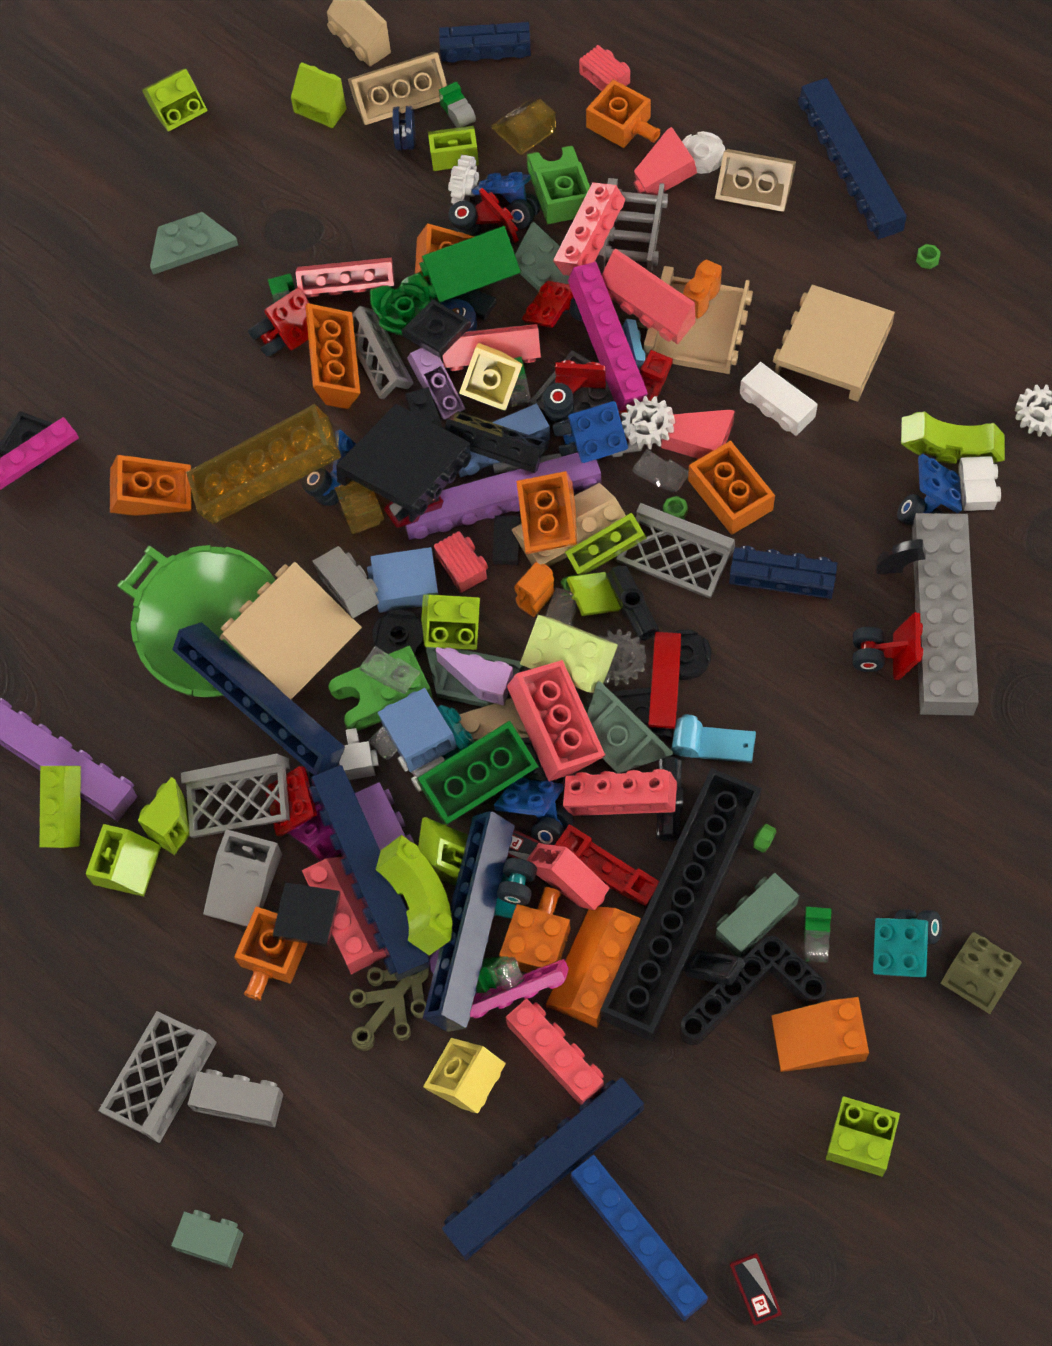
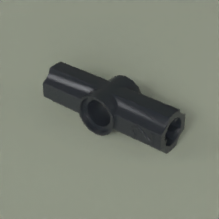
[606,565,659,641]
[656,757,683,841]

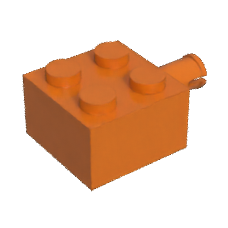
[586,79,660,148]
[499,887,571,973]
[234,906,308,1001]

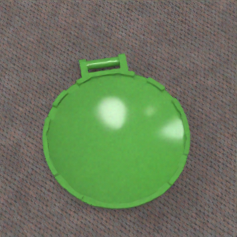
[117,545,276,697]

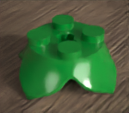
[370,272,431,335]

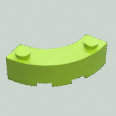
[901,411,1005,464]
[376,835,452,955]

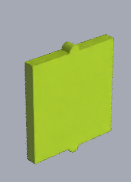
[566,572,621,616]

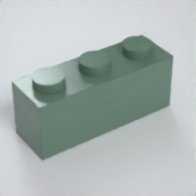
[715,873,799,958]

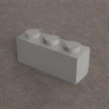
[313,546,379,618]
[188,1069,284,1128]

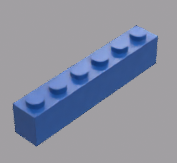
[571,1155,708,1321]

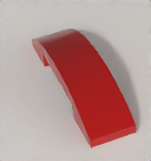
[618,350,673,441]
[648,632,681,729]
[555,824,659,906]

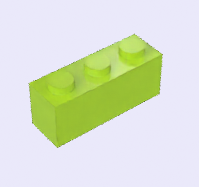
[565,513,647,575]
[39,765,81,848]

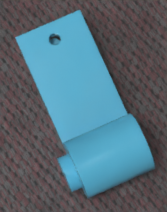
[671,714,756,763]

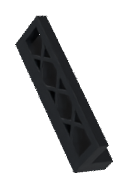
[445,411,550,473]

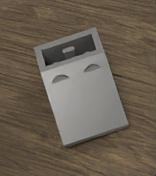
[203,829,282,927]

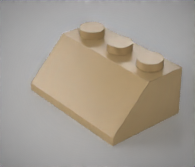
[327,0,391,67]
[715,149,796,212]

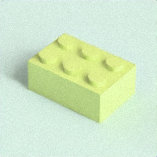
[520,615,618,693]

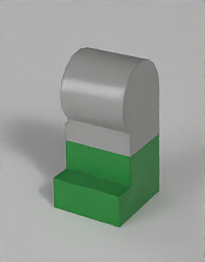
[439,82,476,128]

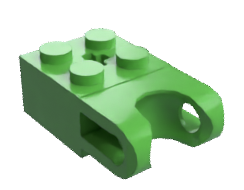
[527,146,590,224]
[328,645,433,731]

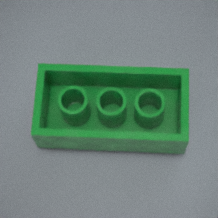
[415,721,539,825]

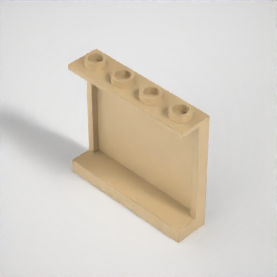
[644,266,753,374]
[773,285,895,402]
[219,562,362,699]

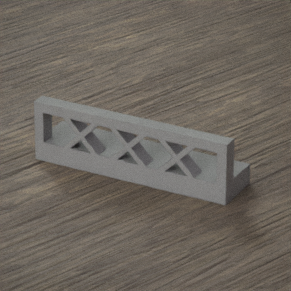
[352,306,413,399]

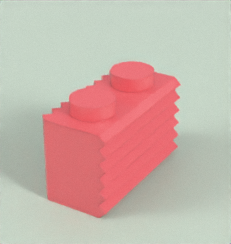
[579,45,630,91]
[434,531,488,593]

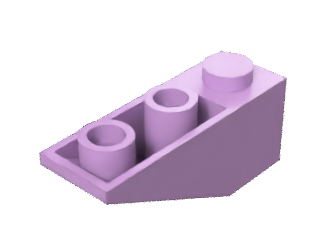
[407,348,465,420]
[436,647,513,706]

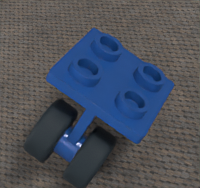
[472,172,541,229]
[553,401,628,463]
[302,430,364,506]
[897,454,962,525]
[494,778,574,845]

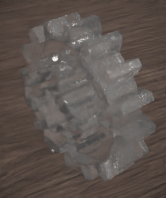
[598,629,646,686]

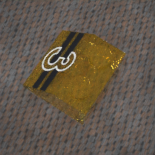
[492,99,556,155]

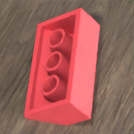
[602,248,696,345]
[506,660,605,782]
[302,857,387,974]

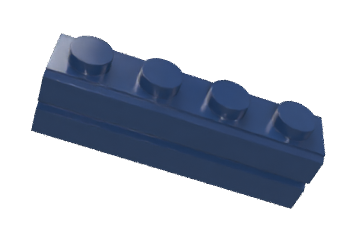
[439,22,531,63]
[729,546,837,599]

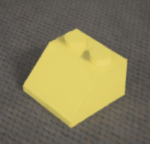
[459,343,523,411]
[423,1038,506,1114]

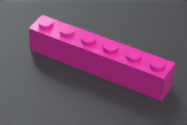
[568,262,648,411]

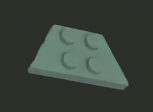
[150,212,238,275]
[515,222,569,292]
[426,647,524,707]
[587,681,673,774]

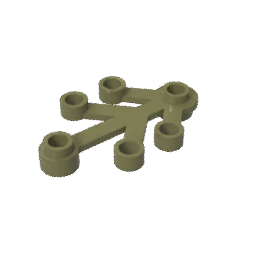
[349,967,429,1051]

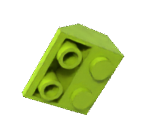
[291,62,346,128]
[142,69,208,132]
[428,126,479,171]
[421,595,480,650]
[138,777,190,855]
[418,817,468,886]
[86,824,161,896]
[826,1096,900,1177]

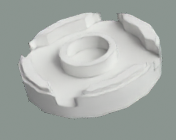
[682,131,725,174]

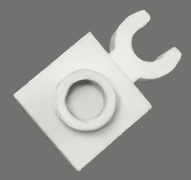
[339,728,379,780]

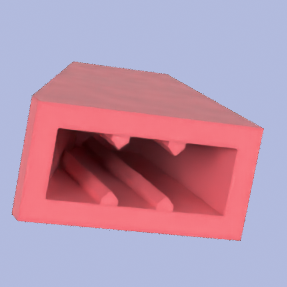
[634,127,697,195]
[660,410,735,459]
[527,843,610,910]

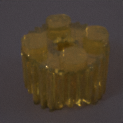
[335,480,384,534]

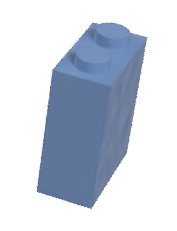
[367,547,438,613]
[378,688,458,772]

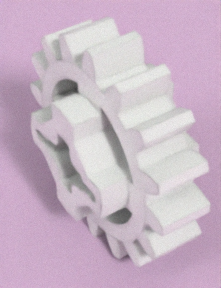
[448,155,479,204]
[1015,385,1052,437]
[621,396,675,449]

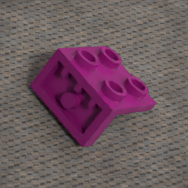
[287,801,341,862]

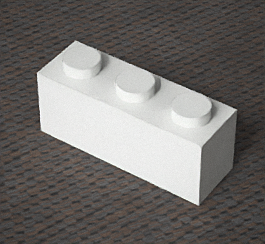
[740,362,817,436]

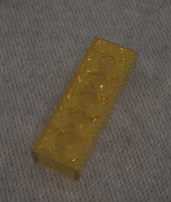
[186,404,341,524]

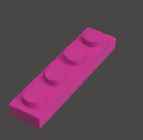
[0,417,79,490]
[470,959,569,1018]

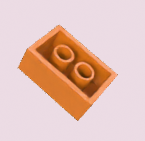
[688,441,775,535]

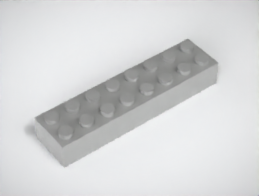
[912,513,979,715]

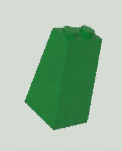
[419,226,521,303]

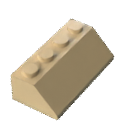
[348,52,447,125]
[512,483,626,567]

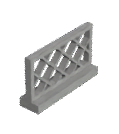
[616,503,735,599]
[181,754,290,838]
[98,1011,217,1143]

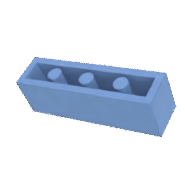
[458,403,550,477]

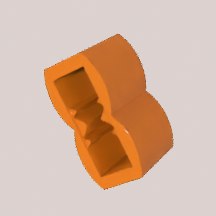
[683,259,722,318]
[514,562,555,617]

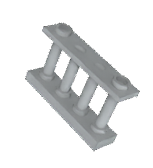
[595,178,668,273]

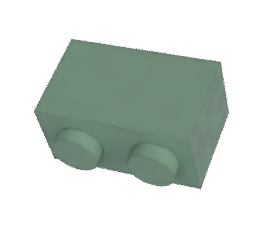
[171,1210,244,1268]

